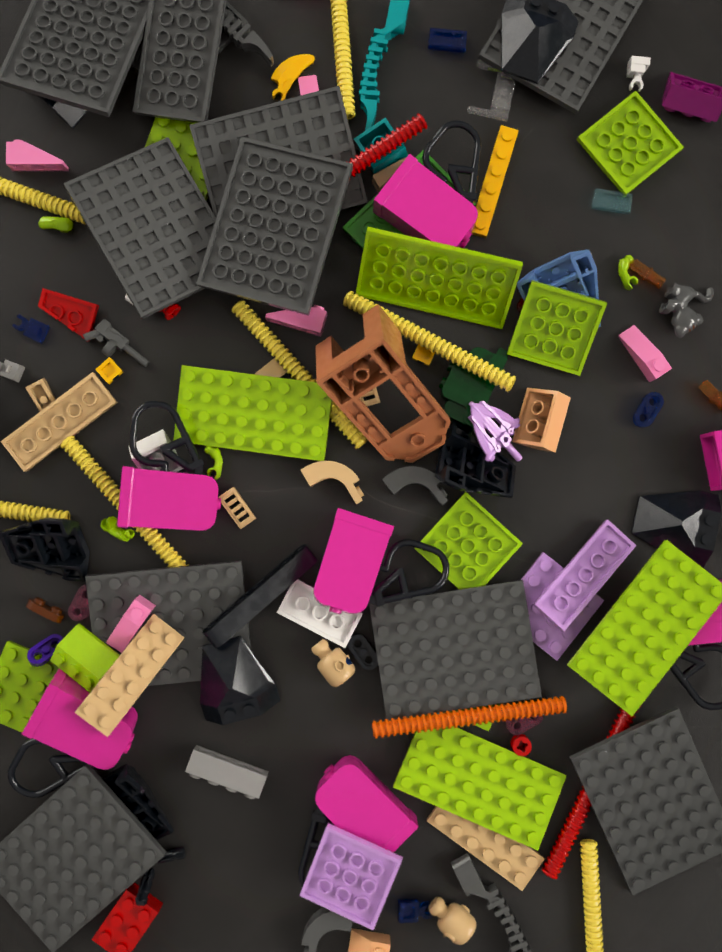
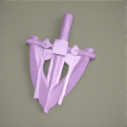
[468,401,522,462]

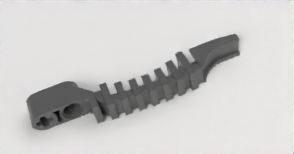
[222,8,274,67]
[450,853,531,952]

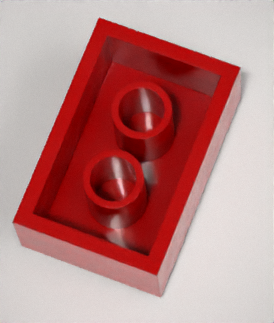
[92,883,163,952]

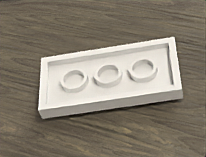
[277,579,363,648]

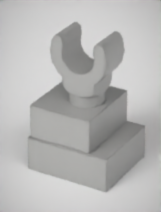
[0,359,25,383]

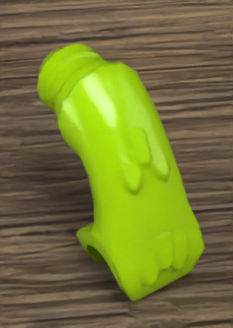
[38,216,73,233]
[618,255,638,290]
[204,446,223,480]
[100,516,135,542]

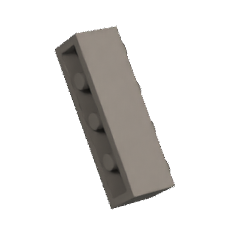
[185,745,269,799]

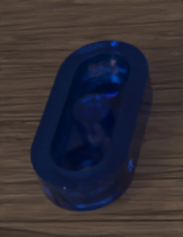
[633,392,664,428]

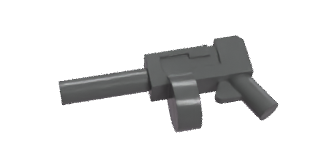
[83,319,150,367]

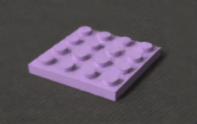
[521,552,604,661]
[299,823,403,930]

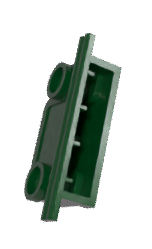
[439,347,508,430]

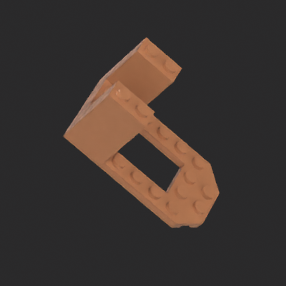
[315,304,451,463]

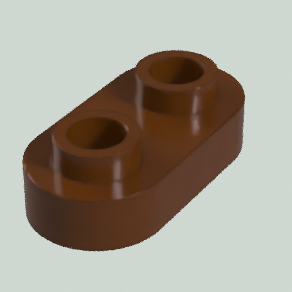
[26,597,65,623]

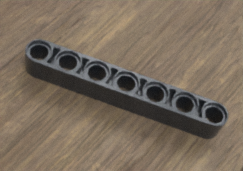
[202,544,318,648]

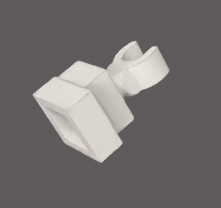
[626,56,651,92]

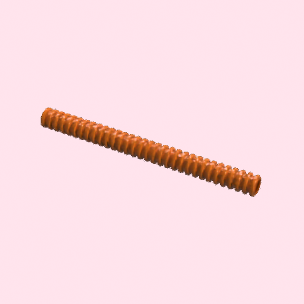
[372,696,567,739]

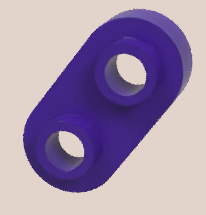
[27,634,63,667]

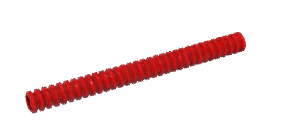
[346,113,427,180]
[541,705,642,879]

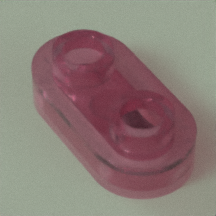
[68,585,90,621]
[506,714,543,735]

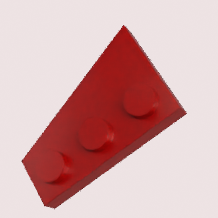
[38,288,99,342]

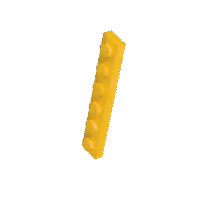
[471,125,519,238]

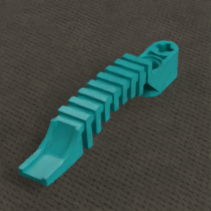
[359,0,410,131]

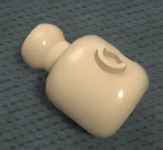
[311,639,355,687]
[428,897,476,945]

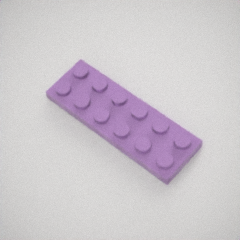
[533,519,636,632]

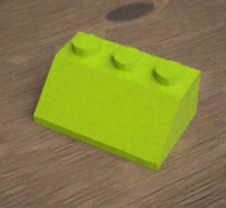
[50,623,120,693]

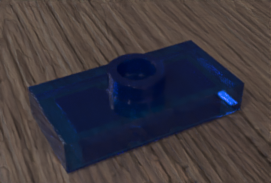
[428,28,467,53]

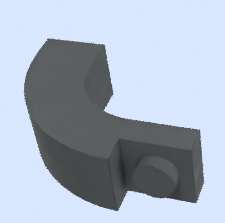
[381,466,448,506]
[301,907,353,952]

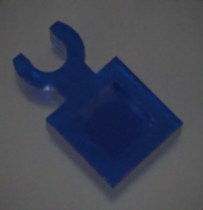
[12,315,50,344]
[397,899,432,923]

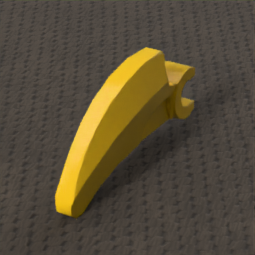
[271,54,315,101]

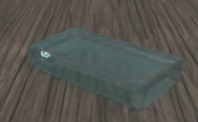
[592,189,633,214]

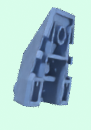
[517,249,601,328]

